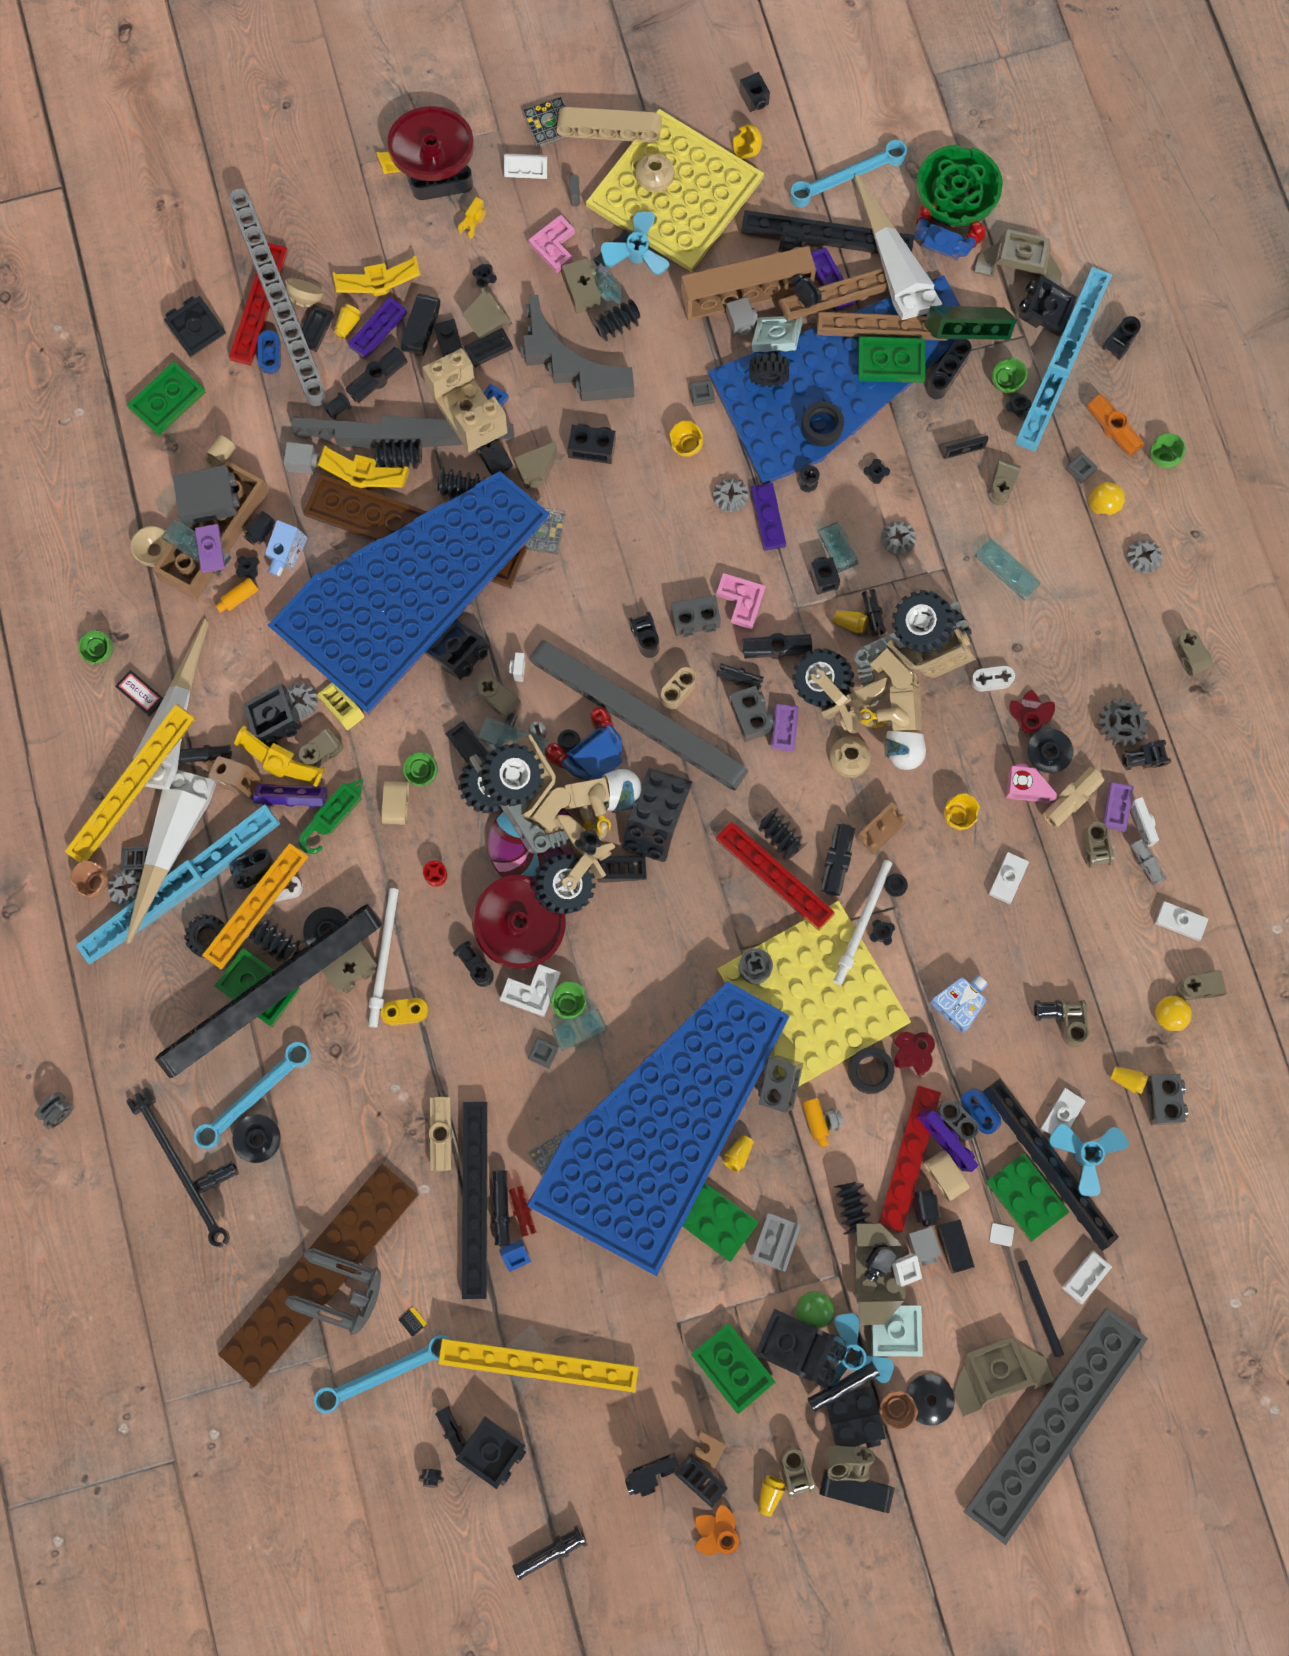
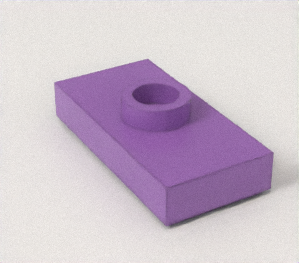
[195,524,225,573]
[771,704,799,752]
[1103,782,1134,832]

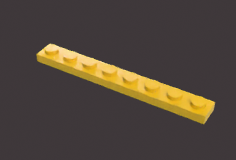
[65,704,196,862]
[438,1338,639,1393]

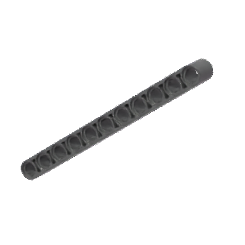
[528,640,749,791]

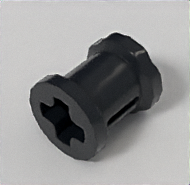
[322,392,352,420]
[798,465,820,493]
[1034,1000,1062,1021]

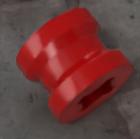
[423,860,448,887]

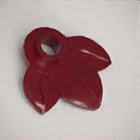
[1009,690,1055,734]
[893,1031,935,1077]

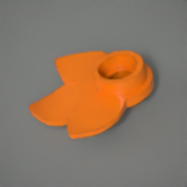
[695,1505,739,1556]

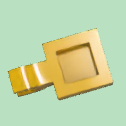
[458,197,486,239]

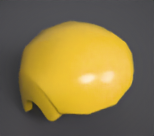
[733,124,763,159]
[669,420,704,457]
[1088,482,1125,516]
[943,793,980,831]
[1154,996,1192,1031]

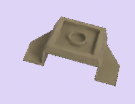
[974,229,1062,286]
[854,1223,906,1325]
[954,1336,1055,1417]

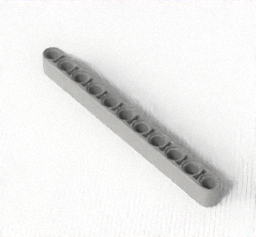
[229,189,326,406]

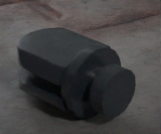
[792,274,822,308]
[864,1243,896,1282]

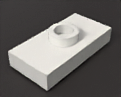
[504,153,548,179]
[1130,797,1159,847]
[988,852,1029,904]
[1155,901,1208,941]
[1040,1088,1086,1136]
[1061,1250,1112,1305]

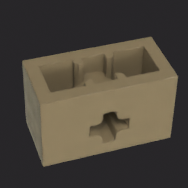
[562,258,603,314]
[322,942,378,994]

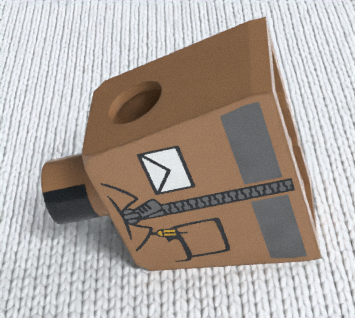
[203,756,263,800]

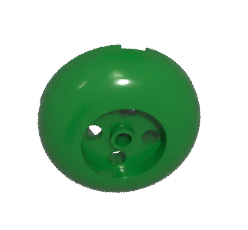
[916,145,1003,226]

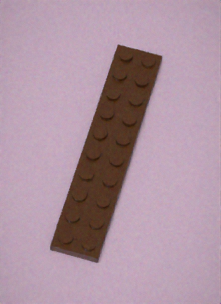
[303,474,527,589]
[218,1164,419,1387]

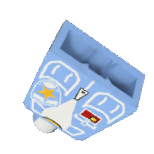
[265,520,308,577]
[930,975,988,1034]

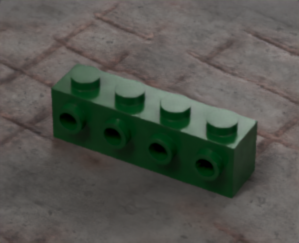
[924,306,1017,340]

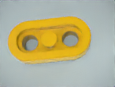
[381,998,429,1026]

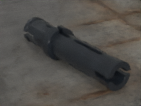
[178,744,232,764]
[492,1170,511,1246]
[807,1361,880,1412]

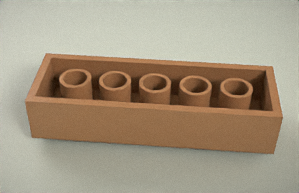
[681,246,816,320]
[153,460,269,600]

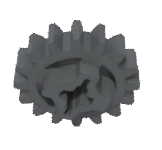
[1097,697,1149,748]

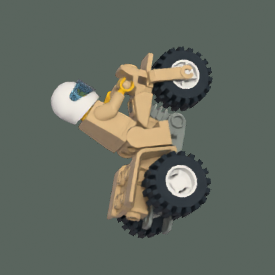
[792,590,976,770]
[458,734,641,914]

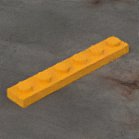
[202,843,308,970]

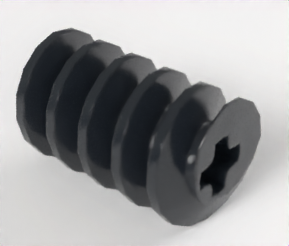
[592,299,640,342]
[375,440,422,469]
[437,467,486,497]
[758,807,808,860]
[248,917,301,963]
[833,1182,873,1235]

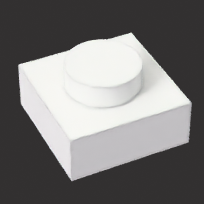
[509,652,526,682]
[892,1253,922,1287]

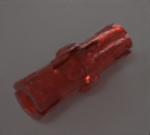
[508,1186,537,1237]

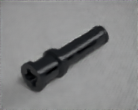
[512,1524,588,1580]

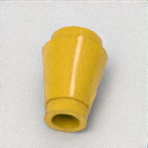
[333,304,361,339]
[833,610,868,634]
[1110,1066,1148,1094]
[723,1135,754,1173]
[758,1475,786,1516]

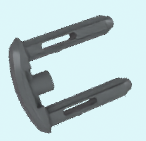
[285,1248,381,1335]

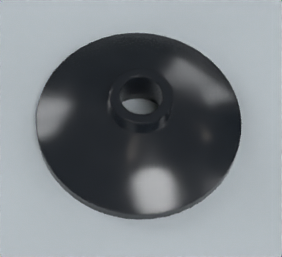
[1027,728,1074,773]
[303,907,346,945]
[232,1114,281,1163]
[906,1374,955,1426]

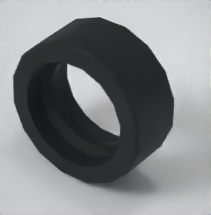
[801,401,844,447]
[848,1047,895,1094]

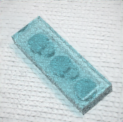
[162,519,231,575]
[975,538,1041,600]
[477,716,550,757]

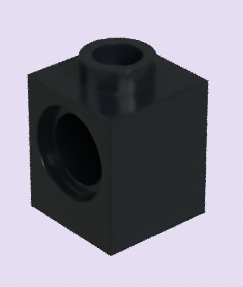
[739,72,770,112]
[809,557,840,595]

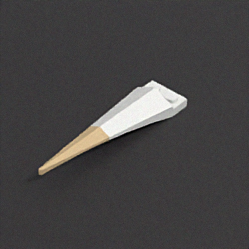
[854,174,943,320]
[133,619,209,790]
[126,770,216,944]

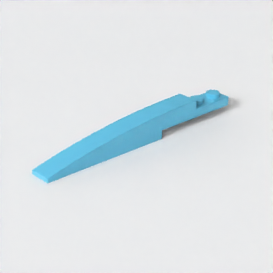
[1015,267,1112,452]
[76,805,281,964]

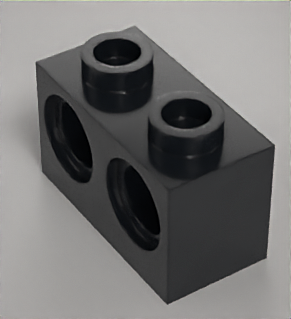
[568,424,616,464]

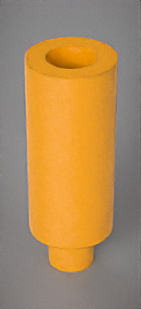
[215,578,259,613]
[802,1098,830,1148]

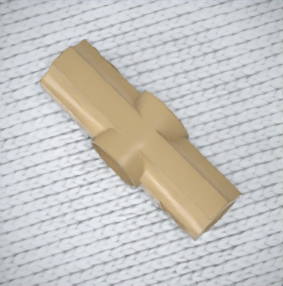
[1042,767,1105,829]
[429,1097,453,1172]

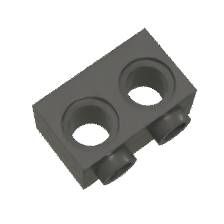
[671,595,721,637]
[729,686,774,742]
[758,1055,804,1113]
[1146,1074,1188,1126]

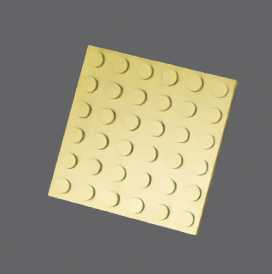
[586,109,764,272]
[717,901,911,1087]

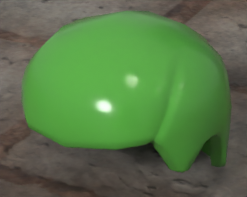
[991,357,1027,393]
[1150,433,1186,469]
[78,630,113,664]
[403,752,438,786]
[551,981,587,1019]
[796,1291,835,1329]

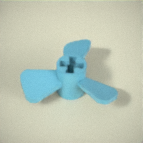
[601,212,669,275]
[1049,1124,1129,1196]
[824,1313,894,1389]

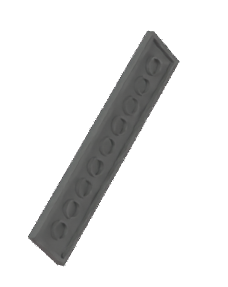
[963,1308,1148,1545]

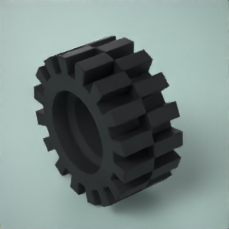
[749,353,790,387]
[184,914,226,959]

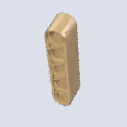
[556,107,662,142]

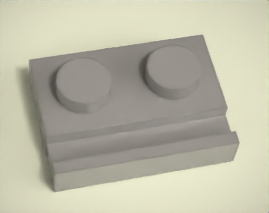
[751,1213,801,1272]

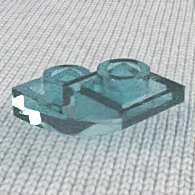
[595,263,622,305]
[818,522,858,573]
[552,1009,608,1051]

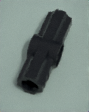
[345,347,408,404]
[742,633,812,659]
[821,824,856,896]

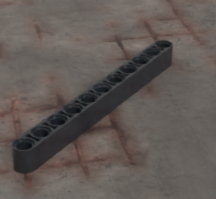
[154,904,383,1078]

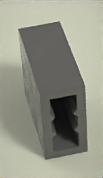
[172,465,240,526]

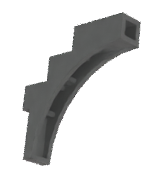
[520,295,634,401]

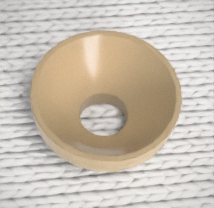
[636,154,674,192]
[284,278,324,307]
[131,526,172,567]
[829,736,871,778]

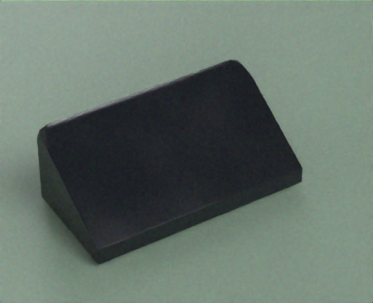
[939,434,989,459]
[937,1219,975,1274]

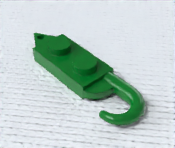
[298,779,364,854]

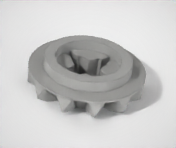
[713,477,749,512]
[881,520,916,555]
[1127,538,1164,573]
[287,683,318,719]
[107,869,141,906]

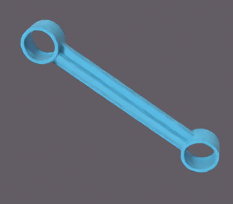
[790,140,907,207]
[194,1042,311,1149]
[314,1335,451,1413]

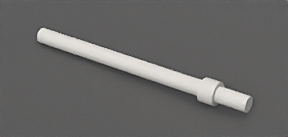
[833,860,892,986]
[368,888,399,1028]

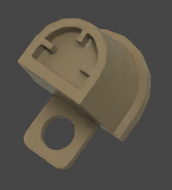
[462,287,513,339]

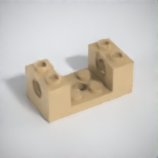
[423,348,507,452]

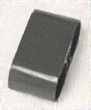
[937,1100,979,1142]

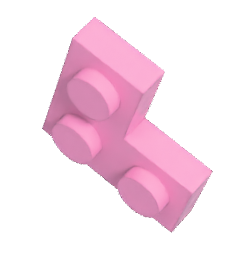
[528,215,575,273]
[716,573,766,629]

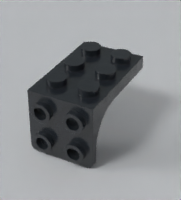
[622,768,692,862]
[754,1309,847,1389]

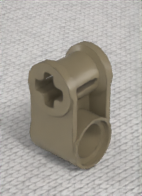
[989,459,1021,505]
[1174,629,1213,676]
[478,677,521,719]
[299,729,344,768]
[1083,822,1115,868]
[1177,970,1227,1000]
[1061,1000,1089,1047]
[824,1445,875,1482]
[781,1446,815,1499]

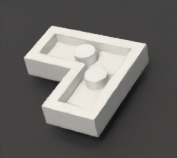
[500,964,561,1018]

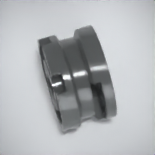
[739,949,773,985]
[34,1092,74,1130]

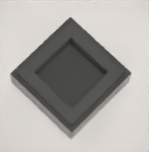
[570,175,580,206]
[690,380,715,406]
[1065,453,1098,484]
[527,1037,559,1069]

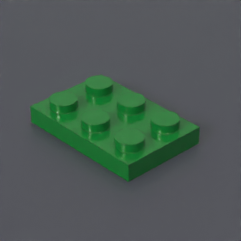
[858,337,925,383]
[126,361,206,437]
[214,948,301,1027]
[985,1153,1069,1242]
[682,1183,759,1262]
[691,1322,776,1414]

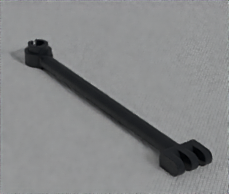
[126,1087,230,1248]

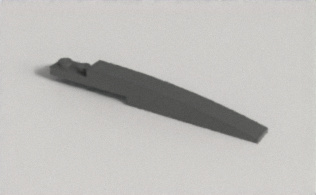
[291,415,515,448]

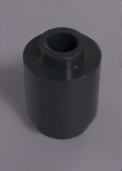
[243,511,275,545]
[913,1189,941,1226]

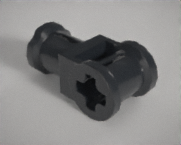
[1122,740,1171,771]
[453,941,494,987]

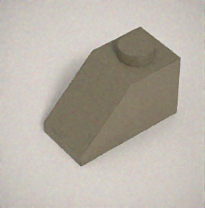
[514,442,558,489]

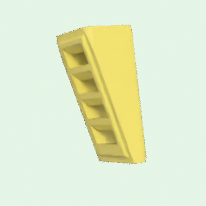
[317,683,364,730]

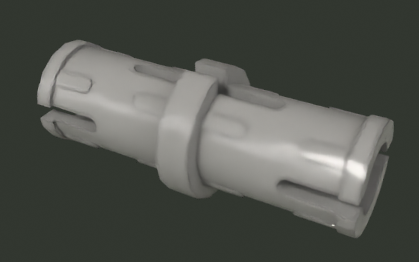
[1130,838,1166,886]

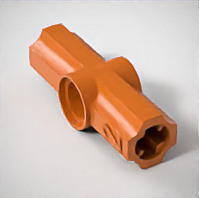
[1086,394,1144,456]

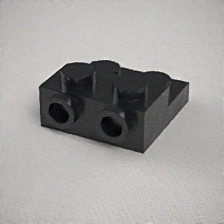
[1018,275,1077,336]
[163,296,226,358]
[425,620,490,680]
[243,683,302,748]
[826,1387,886,1448]
[455,1416,526,1489]
[625,1452,679,1497]

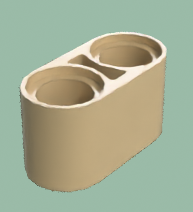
[204,435,236,467]
[661,667,696,710]
[382,781,409,825]
[924,1149,970,1202]

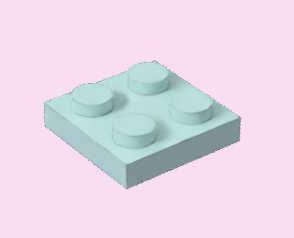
[752,316,802,352]
[871,1306,923,1357]

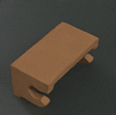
[857,802,906,855]
[694,1429,726,1469]

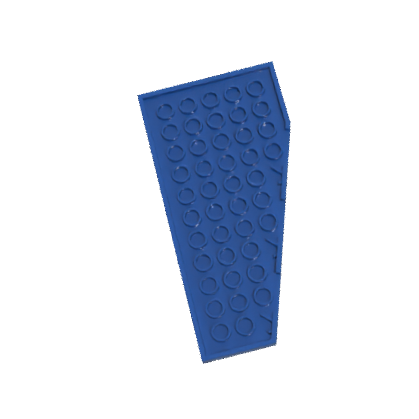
[708,275,960,484]
[268,471,551,715]
[527,981,790,1276]

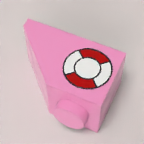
[1006,764,1057,804]

